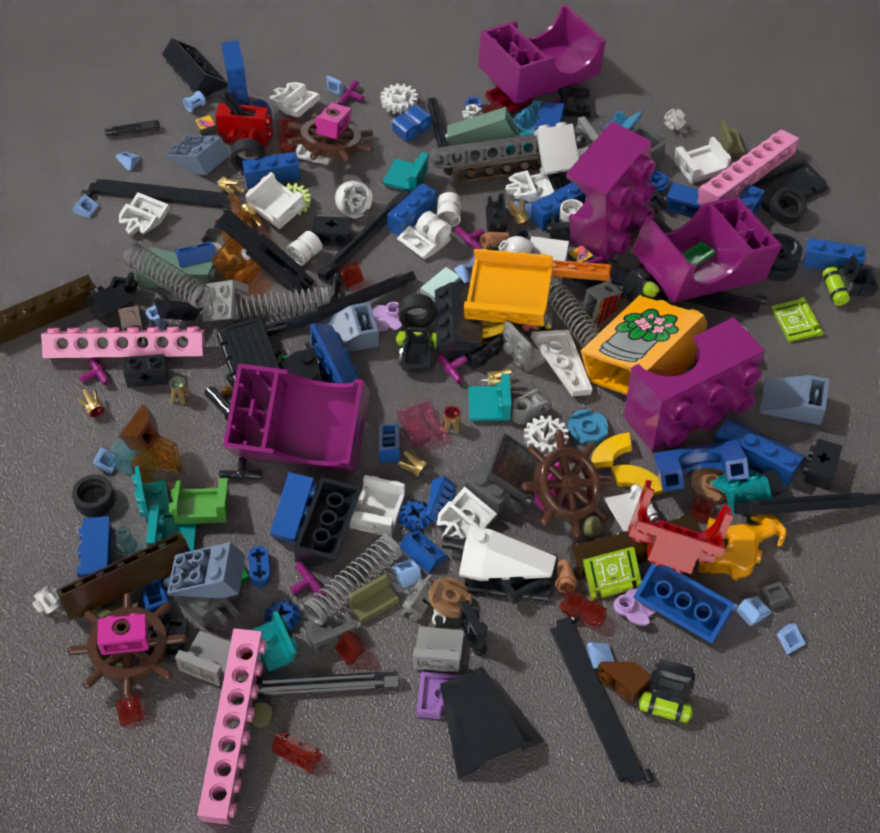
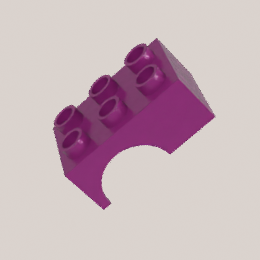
[478,4,606,103]
[566,121,656,263]
[632,196,782,303]
[624,317,765,452]
[223,363,370,473]

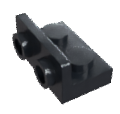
[458,336,503,371]

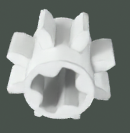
[462,104,483,120]
[664,109,686,131]
[32,586,61,614]

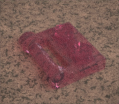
[397,402,447,447]

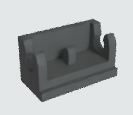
[305,612,357,655]

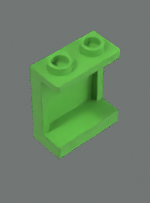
[169,478,230,524]

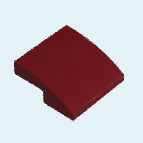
[485,87,533,113]

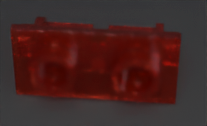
[559,590,607,627]
[272,732,322,773]

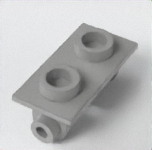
[400,574,434,621]

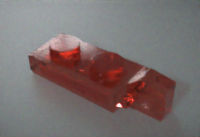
[279,118,297,153]

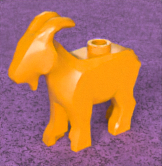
[698,514,787,581]

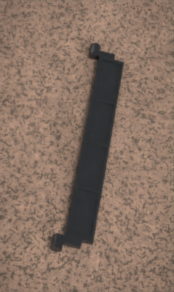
[81,179,234,213]
[607,259,767,318]
[550,609,655,784]

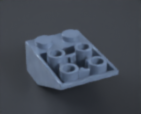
[165,135,230,175]
[318,302,379,352]
[759,375,830,425]
[167,542,246,598]

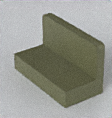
[718,119,745,158]
[348,574,399,625]

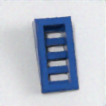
[379,423,400,463]
[426,476,457,526]
[141,579,172,617]

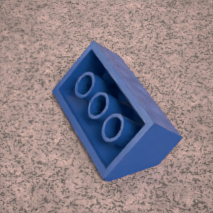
[310,324,359,384]
[715,418,808,487]
[633,564,738,644]

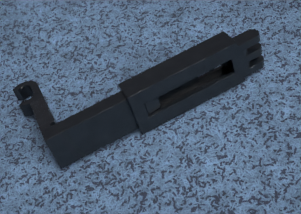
[201,209,314,294]

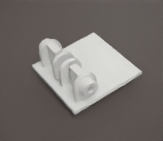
[604,484,659,532]

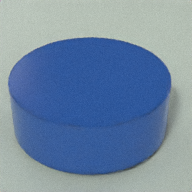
[465,97,482,109]

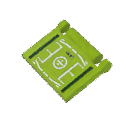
[771,297,824,343]
[583,547,642,601]

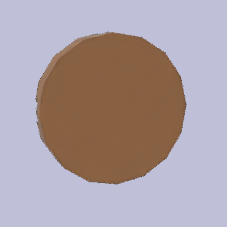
[690,468,727,503]
[428,577,472,618]

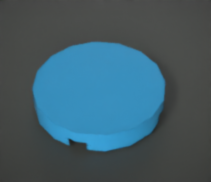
[567,409,609,446]

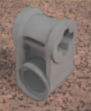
[511,389,551,424]

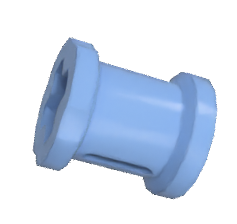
[183,91,206,112]
[146,306,166,330]

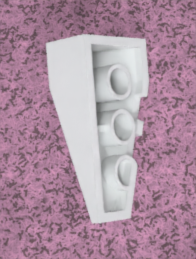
[459,525,556,581]

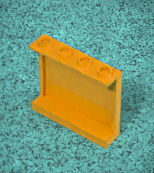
[464,249,553,326]

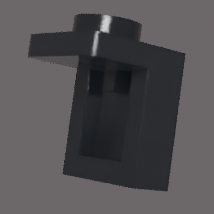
[546,215,570,241]
[109,272,138,294]

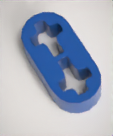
[248,546,271,587]

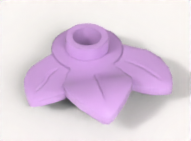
[372,302,402,332]
[614,589,657,626]

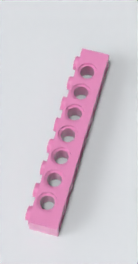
[697,129,799,204]
[41,326,206,358]
[197,629,267,825]

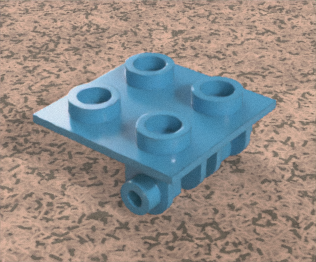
[514,100,542,135]
[603,110,644,131]

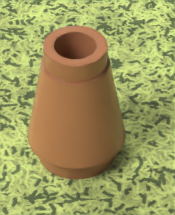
[480,232,510,250]
[555,559,577,593]

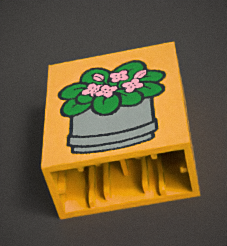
[581,296,707,395]

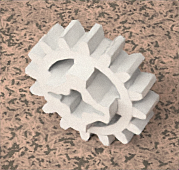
[380,83,418,114]
[524,415,569,455]

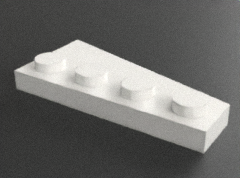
[530,330,593,396]

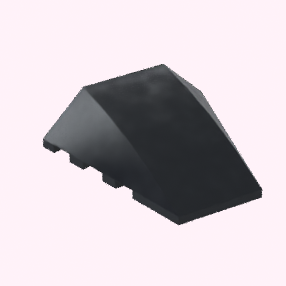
[440,667,544,779]

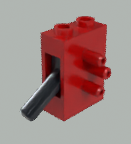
[215,90,273,146]

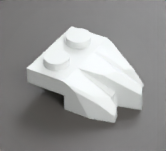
[269,82,321,118]
[505,170,554,203]
[119,193,170,236]
[437,487,498,538]

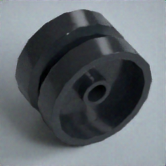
[767,233,803,281]

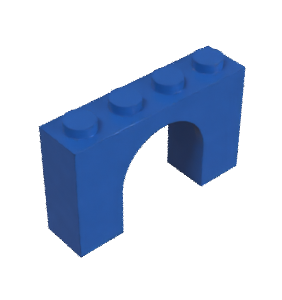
[221,40,250,106]
[653,439,749,492]

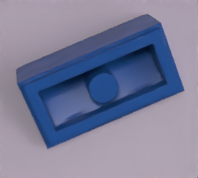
[175,241,217,267]
[400,530,448,573]

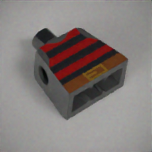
[581,282,624,327]

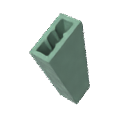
[445,107,520,146]
[136,247,218,288]

